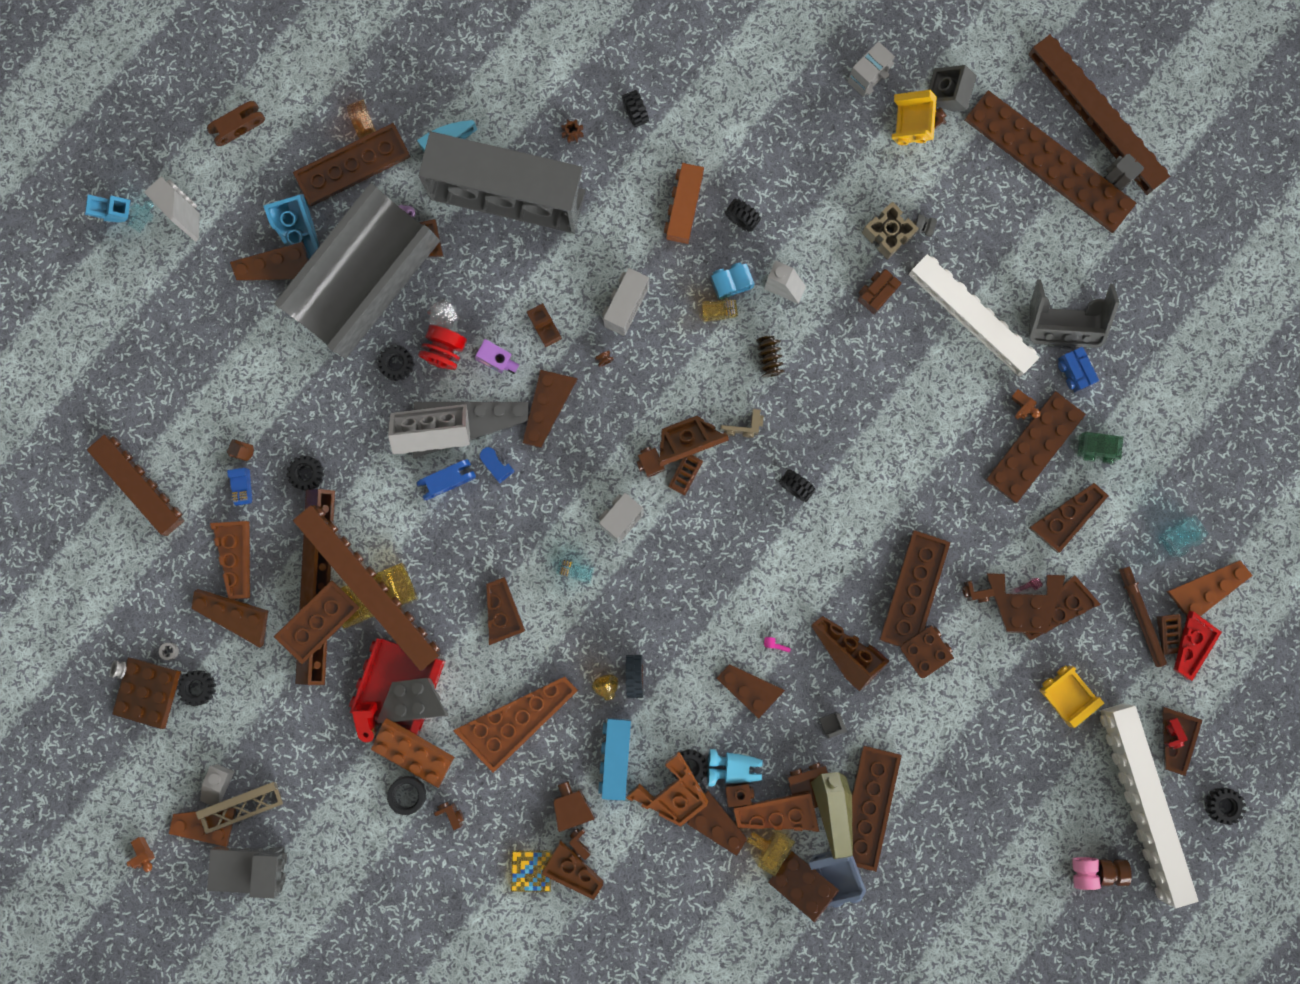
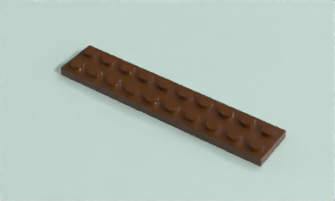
[964,90,1137,233]

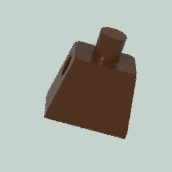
[553,781,595,832]

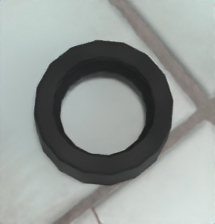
[387,776,426,815]

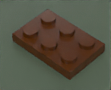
[768,851,840,922]

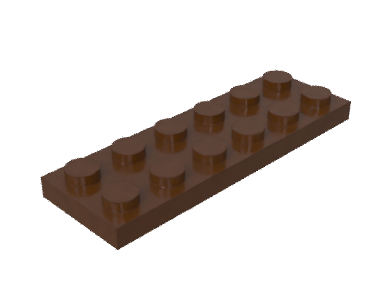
[293,123,411,207]
[985,391,1086,504]
[879,530,951,648]
[852,745,902,872]

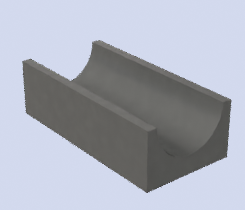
[418,131,586,234]
[274,183,440,358]

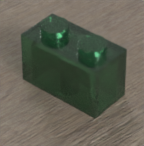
[1077,432,1123,464]

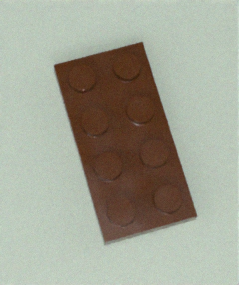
[273,580,360,664]

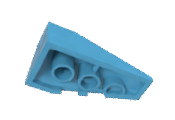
[263,194,320,259]

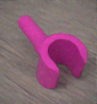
[764,637,791,653]

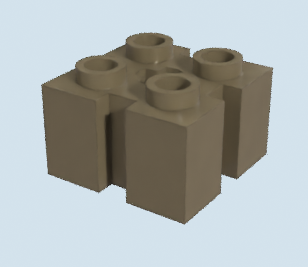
[862,202,919,260]

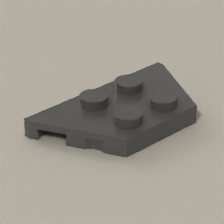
[377,678,448,724]

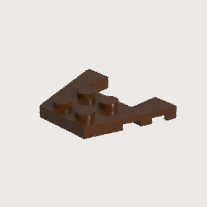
[987,573,1065,634]

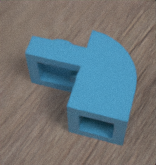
[84,195,130,222]

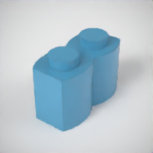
[710,262,755,300]

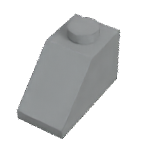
[200,764,235,806]

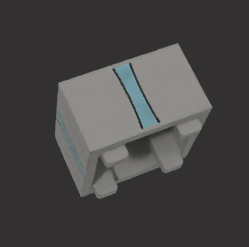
[847,41,895,97]

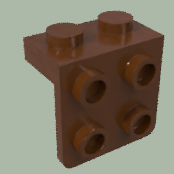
[900,625,954,678]
[786,762,828,808]

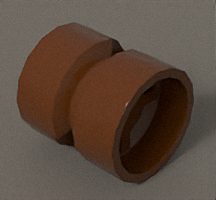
[1096,859,1132,886]

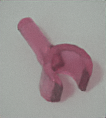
[1014,578,1043,593]

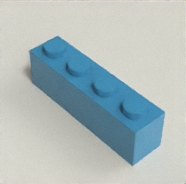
[598,718,631,801]

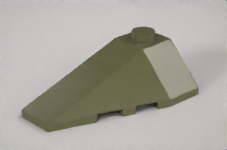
[811,772,853,859]

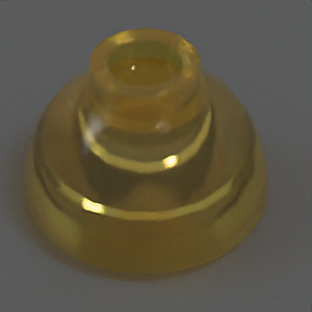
[592,674,618,700]

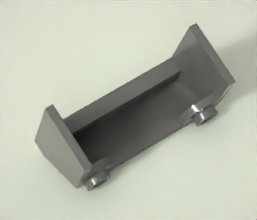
[1029,279,1120,348]

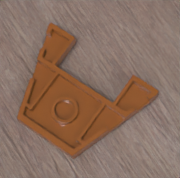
[626,751,708,827]

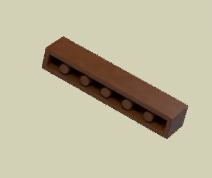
[86,434,185,536]

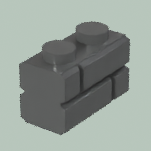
[1105,154,1144,191]

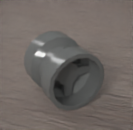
[915,214,937,237]

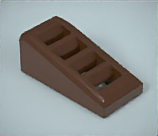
[668,455,703,496]
[1156,614,1182,655]

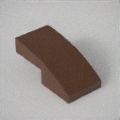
[527,303,562,348]

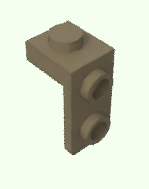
[720,409,764,438]

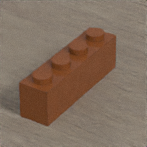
[664,163,704,244]

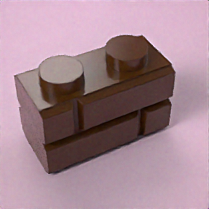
[858,269,902,315]

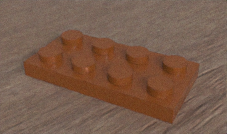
[371,718,455,788]

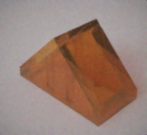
[347,99,376,139]

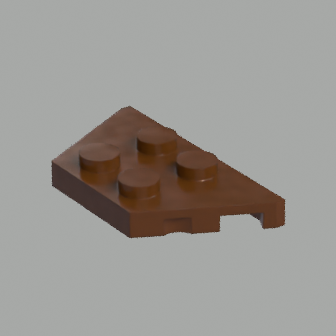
[658,416,729,467]

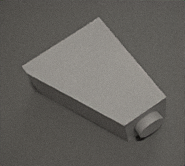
[764,261,806,304]

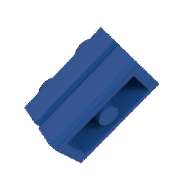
[1058,347,1099,393]

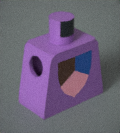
[475,339,519,374]

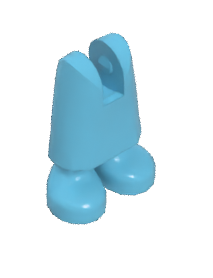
[707,749,763,787]

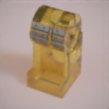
[701,300,738,322]

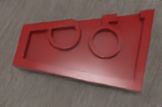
[1173,610,1222,681]

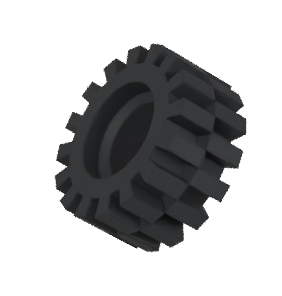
[622,90,649,128]
[725,199,761,232]
[377,345,414,381]
[286,455,324,491]
[779,469,816,502]
[176,670,216,706]
[673,749,707,783]
[1205,787,1246,825]

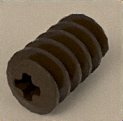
[756,336,785,378]

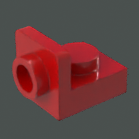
[1164,718,1188,750]

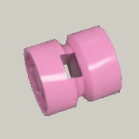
[1072,857,1101,890]

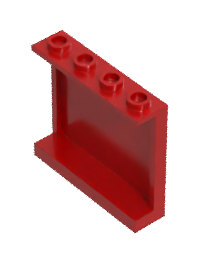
[349,638,445,735]

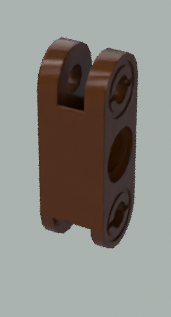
[207,101,265,146]

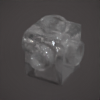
[426,298,460,329]

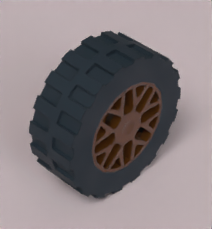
[626,655,644,698]

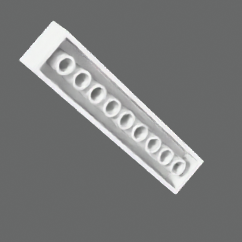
[1100,704,1199,908]

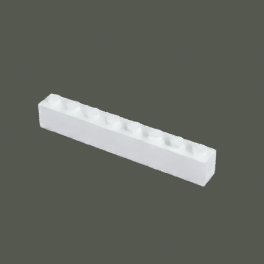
[909,254,1039,377]

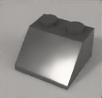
[928,65,977,111]

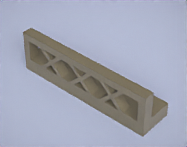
[196,782,283,834]

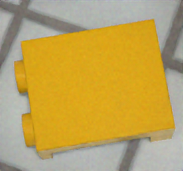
[892,90,937,145]
[1039,665,1105,728]

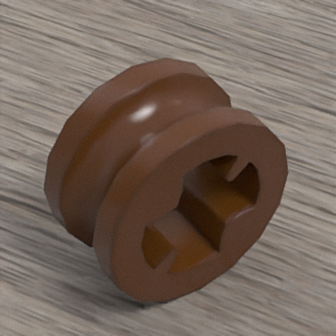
[595,351,614,367]

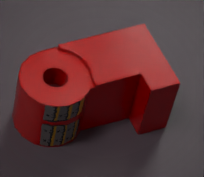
[352,702,379,743]

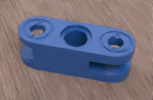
[416,459,476,501]

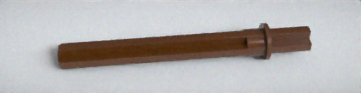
[1119,566,1167,667]

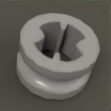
[159,643,179,660]
[110,660,127,679]

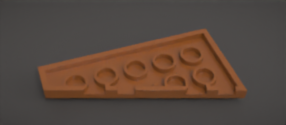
[453,677,578,773]

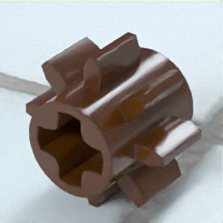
[561,119,584,143]

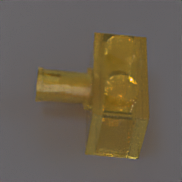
[747,830,795,876]

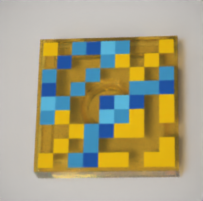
[511,850,552,892]

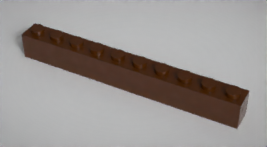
[1028,34,1170,195]
[295,489,335,685]
[293,505,441,671]

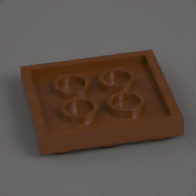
[112,657,181,729]

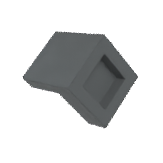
[819,712,847,739]

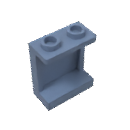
[809,851,866,908]

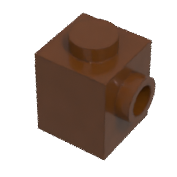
[636,447,665,478]
[725,783,754,807]

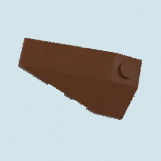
[811,616,889,692]

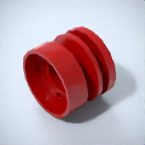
[418,325,467,370]

